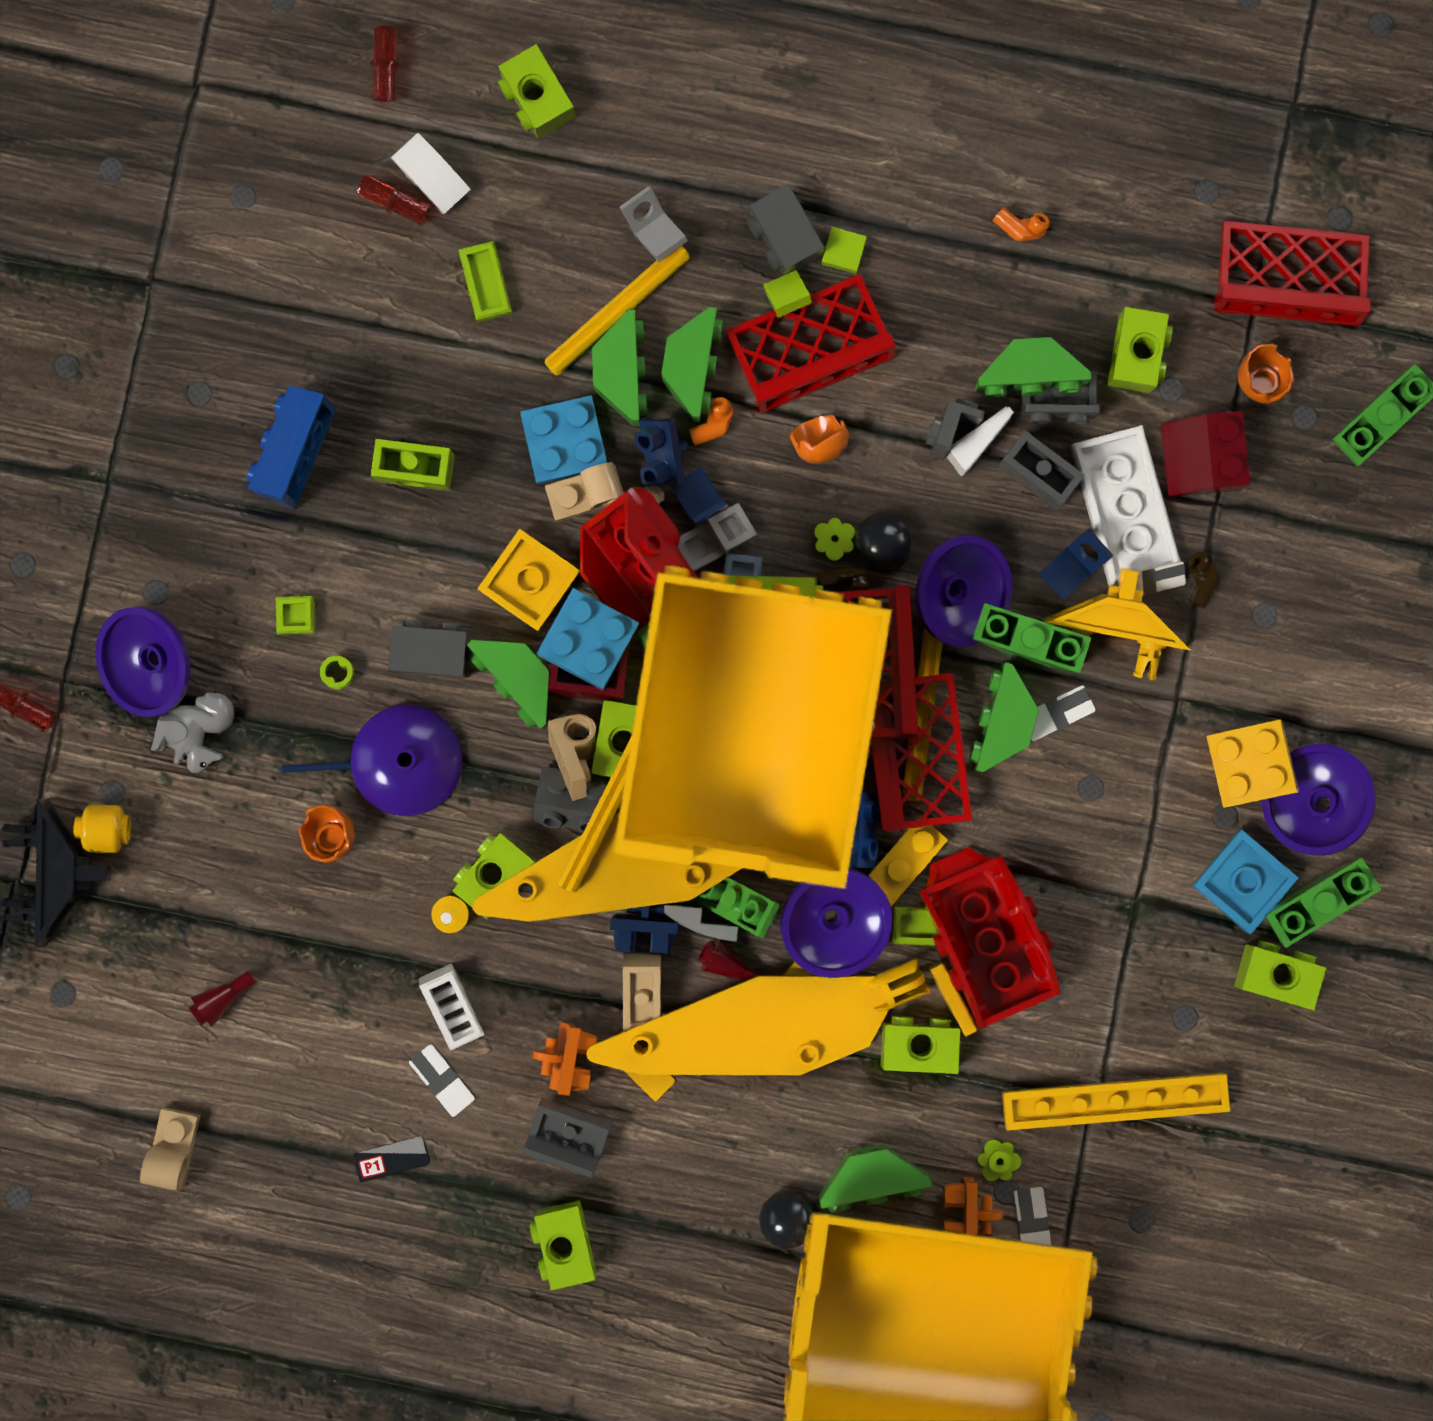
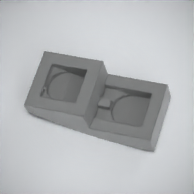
[677,503,757,572]
[664,904,738,942]

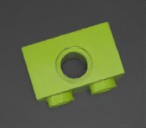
[497,44,576,140]
[1107,307,1173,393]
[371,439,455,491]
[591,700,637,777]
[452,833,537,920]
[1234,940,1326,1011]
[881,1016,960,1074]
[530,1200,597,1291]

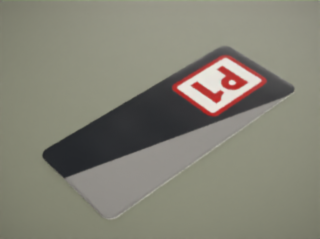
[353,1136,429,1182]

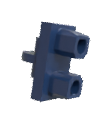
[634,418,688,486]
[610,904,678,954]

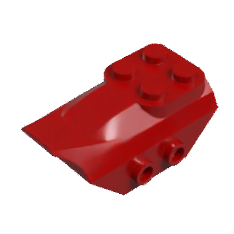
[580,487,698,636]
[919,847,1062,1029]

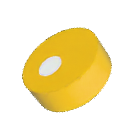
[431,896,470,933]

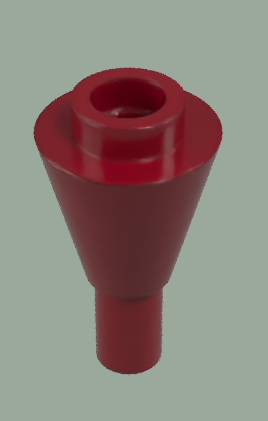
[698,939,766,981]
[189,971,256,1027]

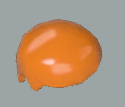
[1237,344,1294,404]
[790,415,849,464]
[298,804,355,864]

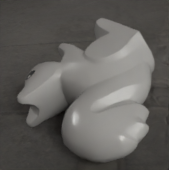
[151,693,234,773]

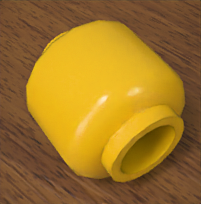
[74,804,131,853]

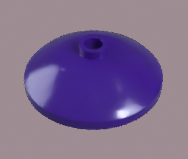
[915,535,1013,647]
[95,606,190,717]
[351,705,463,816]
[1262,744,1376,856]
[780,869,892,978]

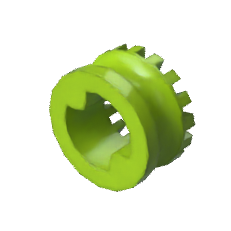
[320,655,354,690]

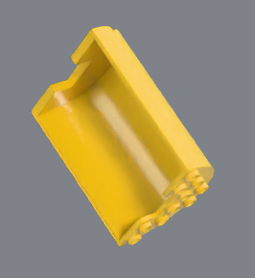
[613,566,891,888]
[783,1212,1097,1421]

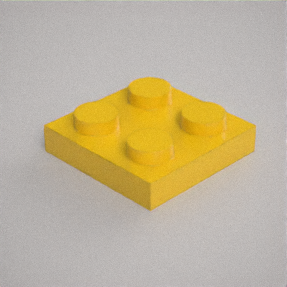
[477,529,580,632]
[1206,719,1299,808]

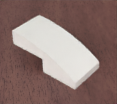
[390,133,471,214]

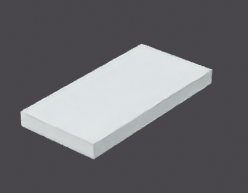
[1070,425,1181,586]

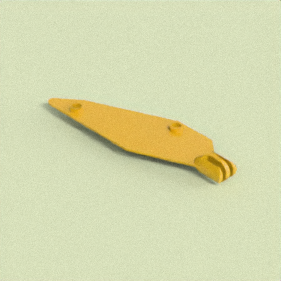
[473,812,742,922]
[587,958,931,1075]

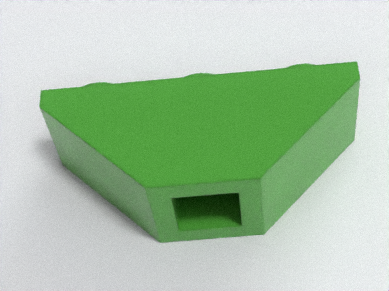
[661,307,723,423]
[592,310,647,426]
[975,337,1091,398]
[1332,364,1433,467]
[973,603,1091,674]
[467,640,550,730]
[969,662,1039,773]
[1264,857,1382,948]
[693,877,783,939]
[818,1144,932,1212]

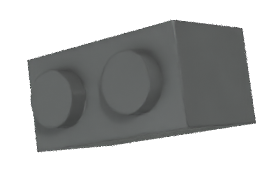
[747,184,825,276]
[997,431,1085,510]
[388,620,470,678]

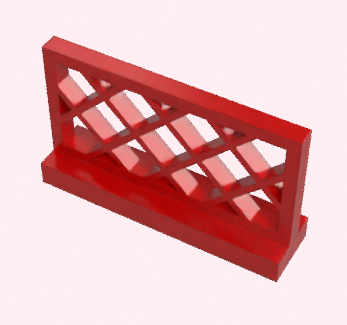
[1214,221,1371,326]
[726,274,896,414]
[833,585,919,739]
[871,673,972,832]

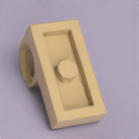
[545,462,624,522]
[548,714,596,801]
[623,952,661,1032]
[140,1107,201,1191]

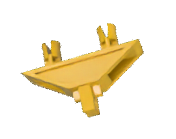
[1042,567,1191,680]

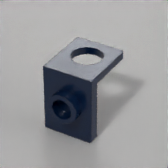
[671,467,727,528]
[1039,529,1113,600]

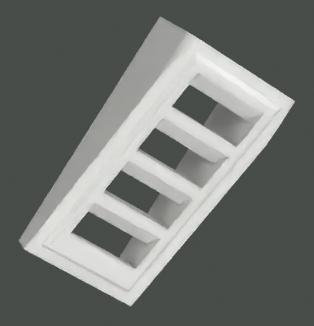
[946,406,1014,477]
[419,964,484,1051]

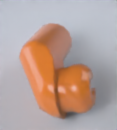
[992,207,1049,242]
[688,397,734,446]

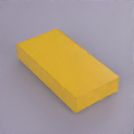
[928,961,977,1037]

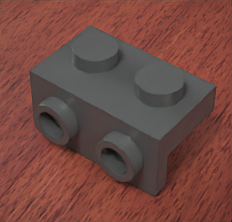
[1021,373,1100,425]
[926,398,985,460]
[534,766,611,833]
[523,1098,612,1177]

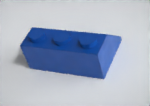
[247,386,336,510]

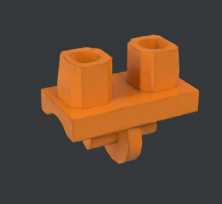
[532,1022,597,1096]
[942,1177,1003,1235]

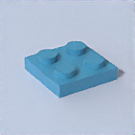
[520,395,607,485]
[537,588,639,691]
[1191,829,1298,934]

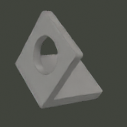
[620,186,687,262]

